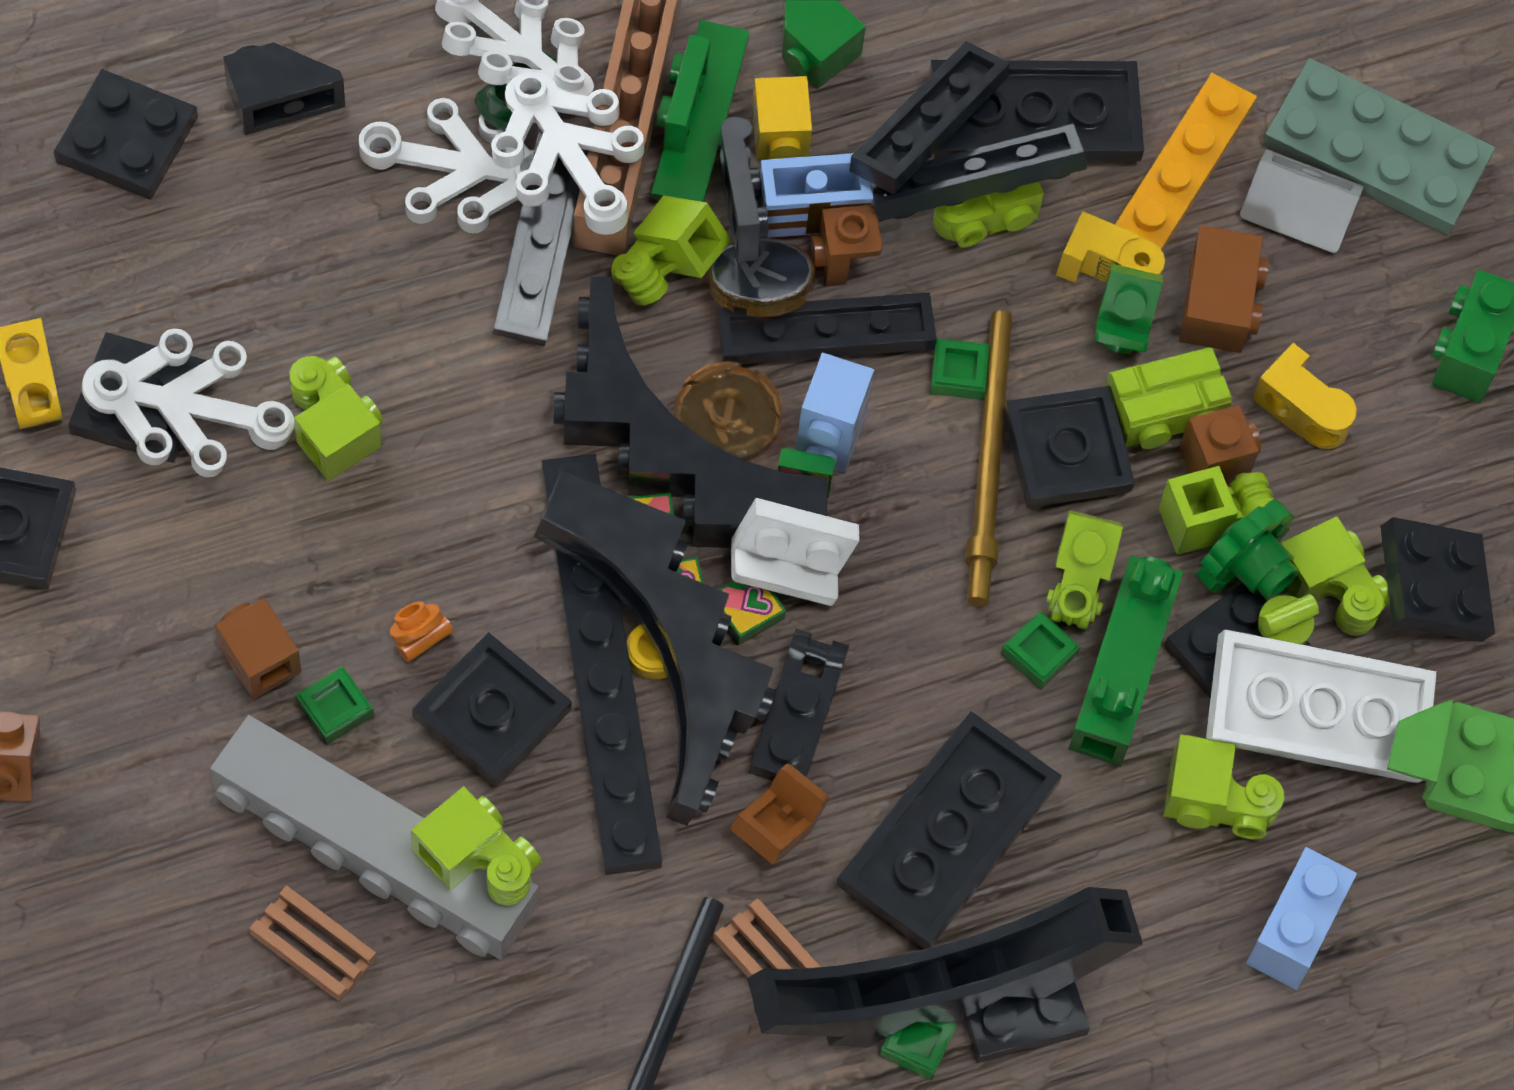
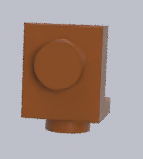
[810,205,882,287]
[0,712,40,802]
[730,764,829,865]

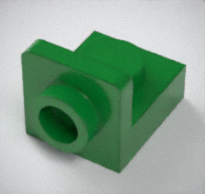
[1094,263,1163,354]

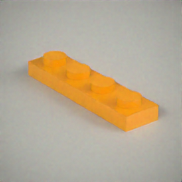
[1115,73,1257,252]

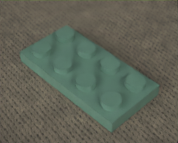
[1262,58,1496,235]

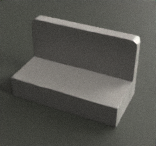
[1240,149,1364,253]

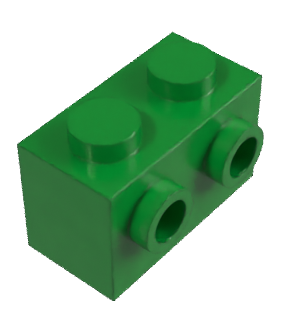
[1431,269,1514,404]

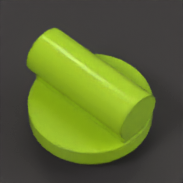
[1258,594,1319,645]

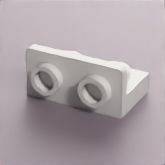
[731,498,859,606]

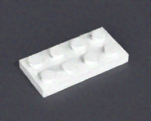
[1206,630,1436,783]

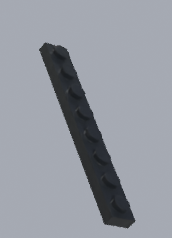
[541,453,662,875]

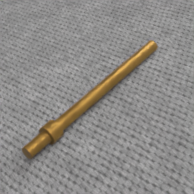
[965,310,1012,607]

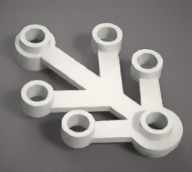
[435,0,594,96]
[491,72,644,235]
[359,98,534,233]
[82,329,294,477]

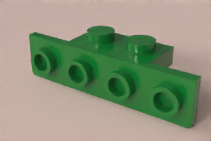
[651,19,749,202]

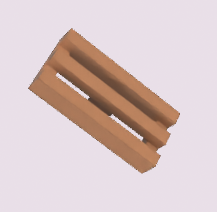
[249,885,377,1002]
[714,898,821,977]

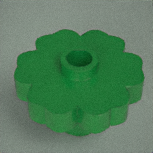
[1196,499,1299,601]

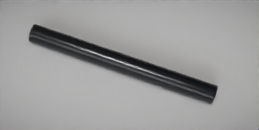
[627,897,724,1090]

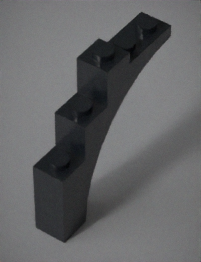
[553,277,828,548]
[534,470,776,826]
[747,887,1143,1047]

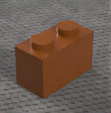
[1179,225,1269,353]

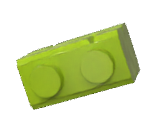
[1105,347,1232,449]

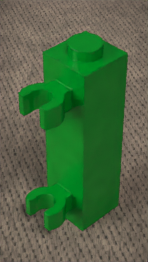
[1068,555,1183,767]

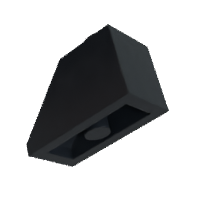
[223,42,345,135]

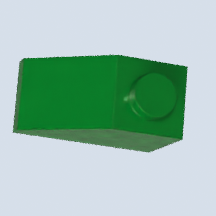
[782,0,866,89]

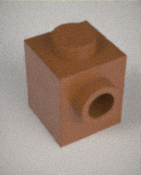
[1179,405,1261,486]
[215,597,302,700]

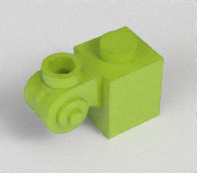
[932,182,1044,248]
[611,196,732,305]
[290,356,383,481]
[1158,466,1274,555]
[1046,510,1123,630]
[1281,516,1390,636]
[1163,734,1285,839]
[411,786,542,906]

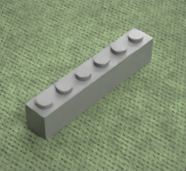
[210,715,539,961]

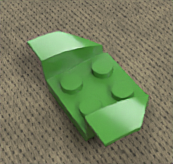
[1387,699,1514,834]

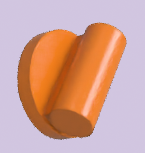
[390,601,454,663]

